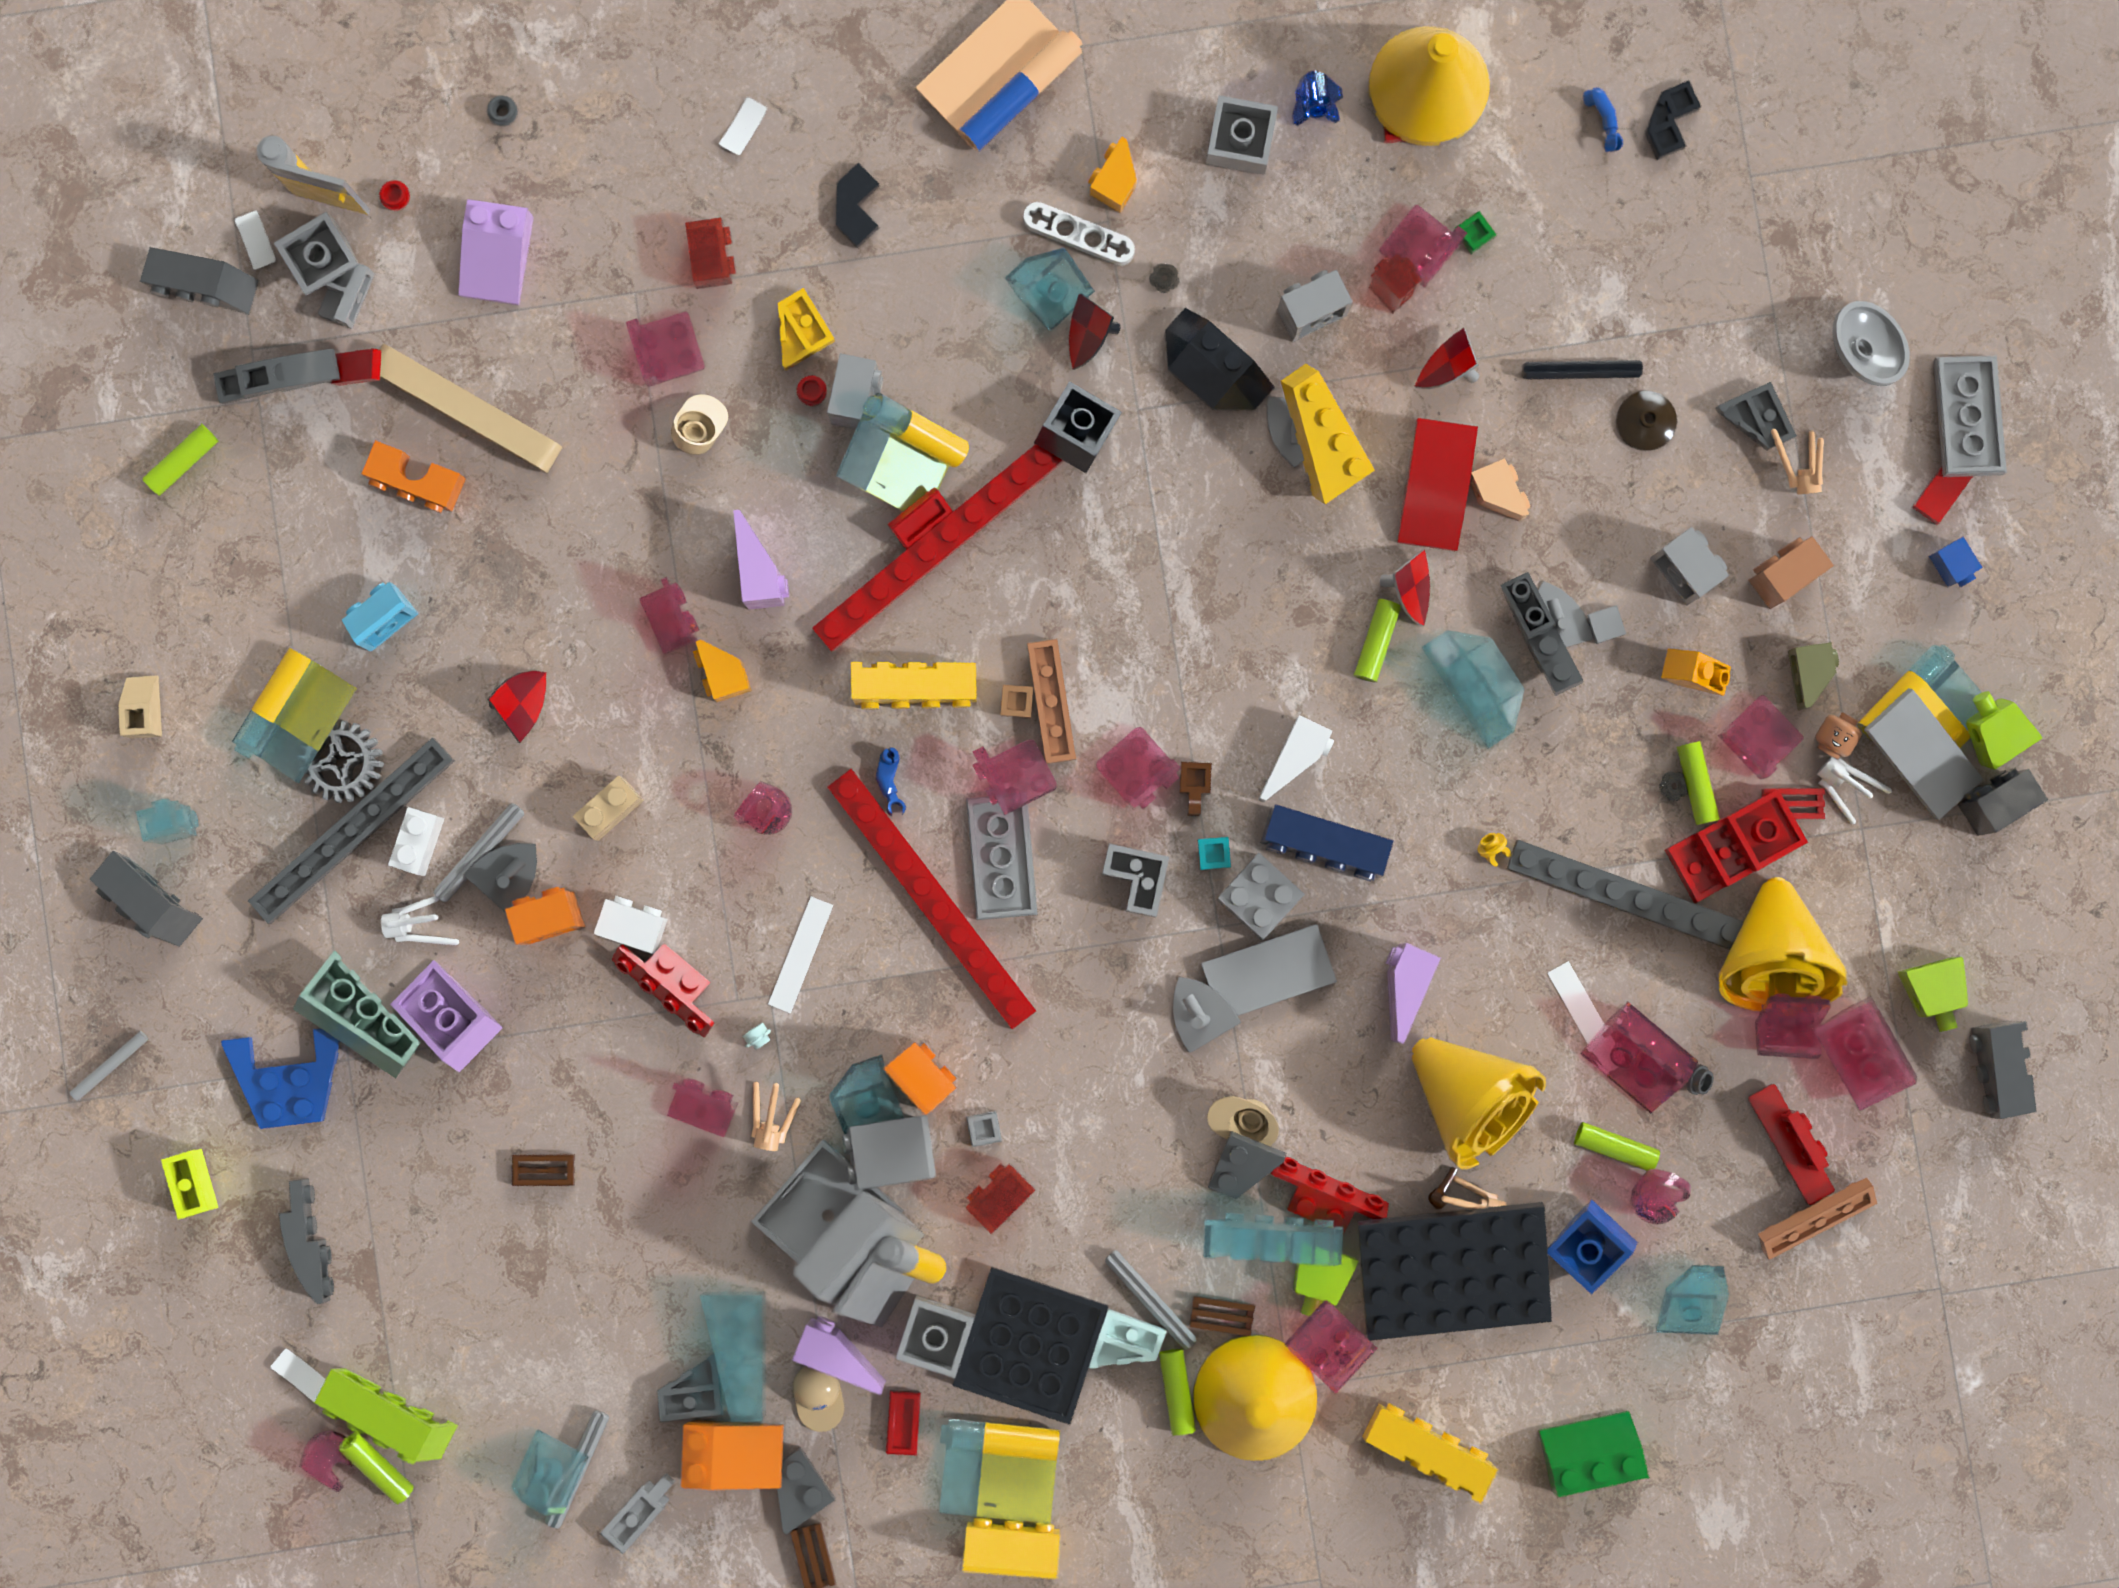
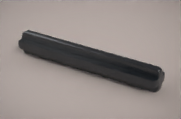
[1522,360,1643,380]

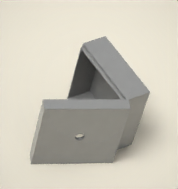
[751,1139,925,1306]

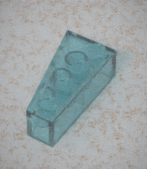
[1203,1213,1343,1266]
[700,1291,766,1422]

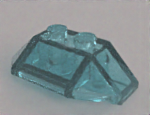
[1422,630,1525,748]

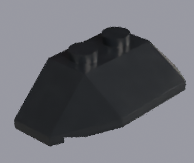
[1165,307,1275,411]

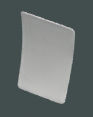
[719,97,767,155]
[235,211,276,270]
[271,1349,326,1402]

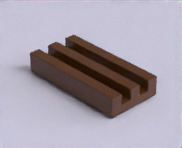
[512,1154,575,1186]
[1189,1296,1255,1336]
[790,1522,836,1588]

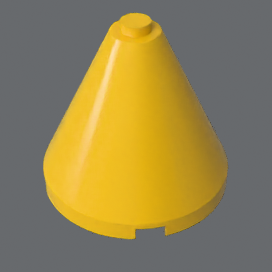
[1368,26,1489,146]
[1719,877,1847,1013]
[1412,1038,1546,1169]
[1193,1335,1317,1461]

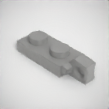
[600,1473,675,1554]

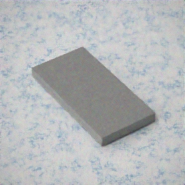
[1933,356,2007,477]
[1864,688,1983,820]
[966,793,1038,920]
[1201,924,1337,1016]

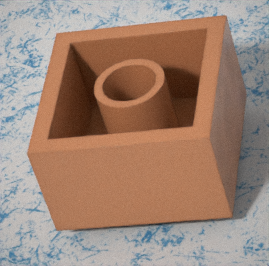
[1748,536,1834,609]

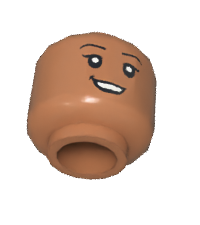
[1815,712,1862,760]

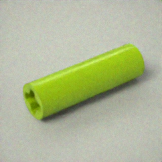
[142,424,219,496]
[1354,599,1401,683]
[1677,741,1720,825]
[1574,1122,1660,1173]
[1159,1349,1196,1436]
[339,1432,414,1504]

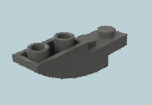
[213,349,340,404]
[1500,572,1583,696]
[279,1178,334,1304]

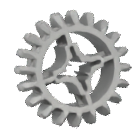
[299,720,384,803]

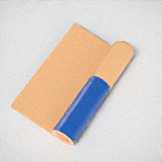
[915,0,1082,152]

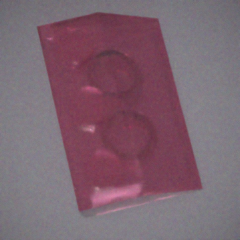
[1814,996,1918,1111]
[1580,1001,1699,1114]

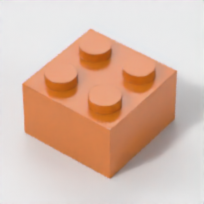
[505,887,585,946]

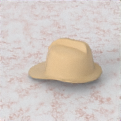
[1207,1096,1279,1146]

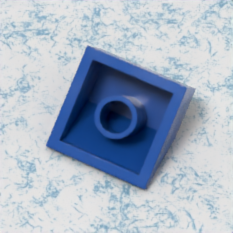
[1547,1199,1638,1295]

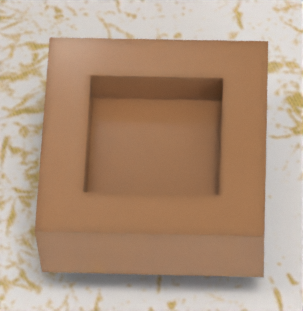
[1000,685,1033,718]

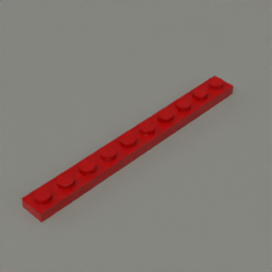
[812,444,1064,652]
[827,768,1036,1030]

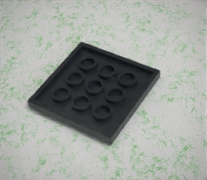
[953,1266,1109,1425]

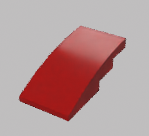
[1397,418,1478,552]
[1664,789,1808,903]

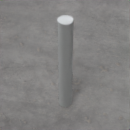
[69,1031,149,1101]

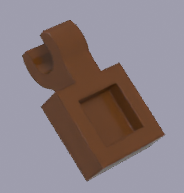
[1179,762,1212,816]

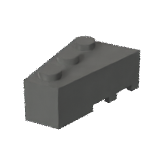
[140,247,259,315]
[90,851,203,947]
[1969,1020,2037,1119]

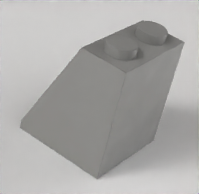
[842,1115,936,1191]

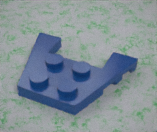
[221,1029,340,1129]

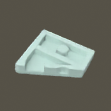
[1089,1309,1166,1368]

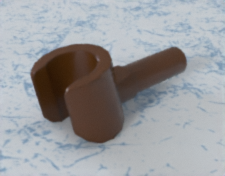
[1428,1167,1458,1209]

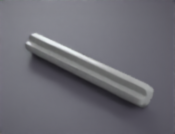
[433,803,524,902]
[1105,1250,1197,1350]
[545,1410,609,1529]

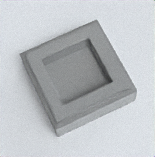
[1586,605,1626,644]
[966,1111,1002,1147]

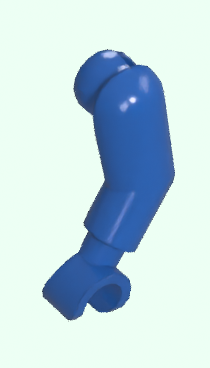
[1583,87,1623,153]
[876,747,906,816]

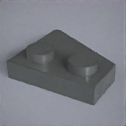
[1716,382,1797,451]
[1208,1131,1286,1199]
[657,1354,723,1422]
[777,1447,836,1535]

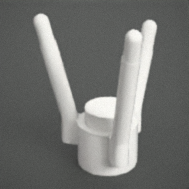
[1817,757,1892,824]
[381,896,459,945]

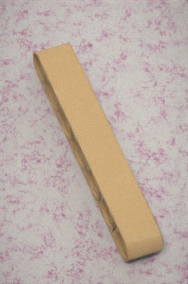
[379,344,563,473]

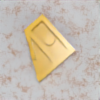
[778,288,835,371]

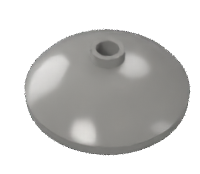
[1832,301,1910,386]

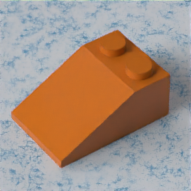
[884,1042,957,1116]
[681,1420,784,1490]

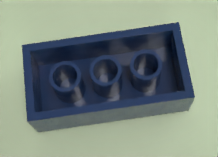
[1260,804,1394,882]

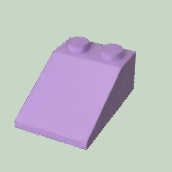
[459,199,534,305]
[733,510,789,610]
[1386,943,1441,1044]
[390,960,503,1072]
[793,1316,886,1395]

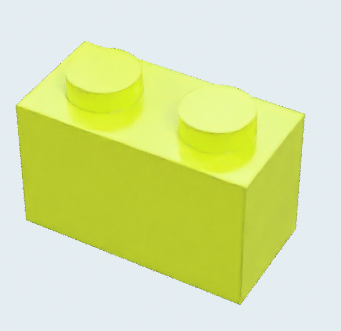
[161,1149,219,1220]

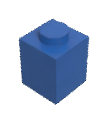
[1929,536,1983,587]

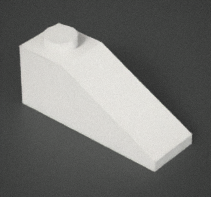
[1258,715,1334,802]

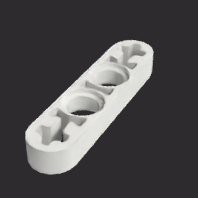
[1024,202,1135,266]

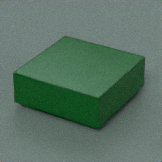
[1454,211,1497,254]

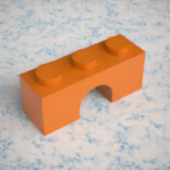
[361,440,466,513]

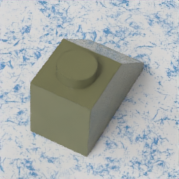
[1788,642,1839,711]

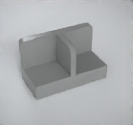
[318,263,375,329]

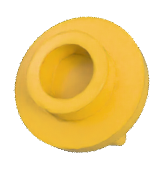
[1477,833,1511,867]

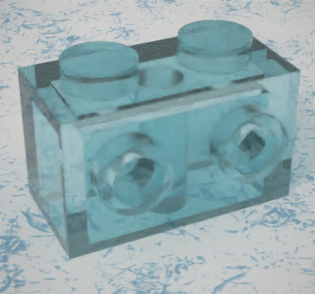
[136,799,199,844]

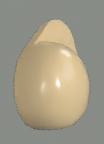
[671,395,728,455]
[793,1366,844,1432]

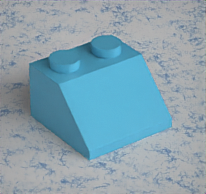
[342,582,419,652]

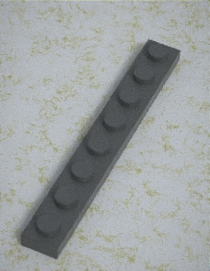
[248,737,455,924]
[1506,840,1744,950]

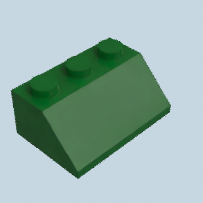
[1538,1411,1649,1498]

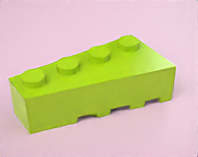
[314,1368,458,1464]

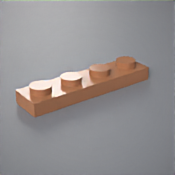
[1027,639,1076,764]
[1758,1177,1877,1260]

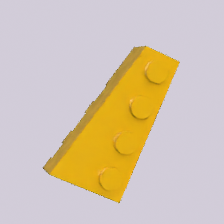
[1281,364,1375,504]
[851,662,977,710]
[1362,1403,1498,1504]

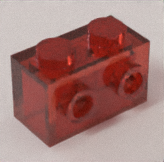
[685,218,737,289]
[1369,253,1422,314]
[965,1162,1036,1234]

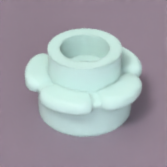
[742,1022,771,1050]

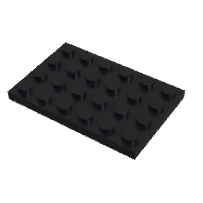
[1357,1202,1552,1341]

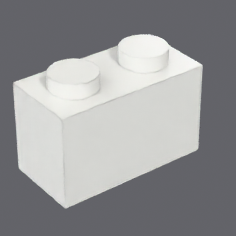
[388,807,445,876]
[594,896,668,954]

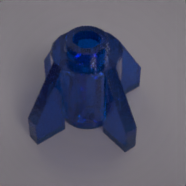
[1292,71,1343,126]

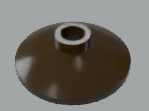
[1616,391,1677,451]

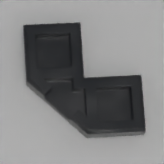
[1645,80,1701,160]
[836,162,880,249]

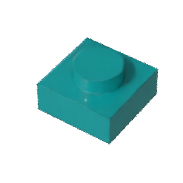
[1198,837,1231,870]

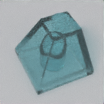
[1005,248,1095,332]
[829,1054,904,1135]
[1656,1265,1729,1335]
[511,1430,589,1516]

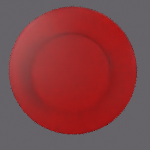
[379,180,410,211]
[797,375,827,406]

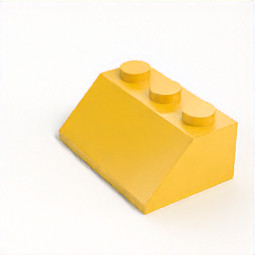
[963,1518,1060,1579]

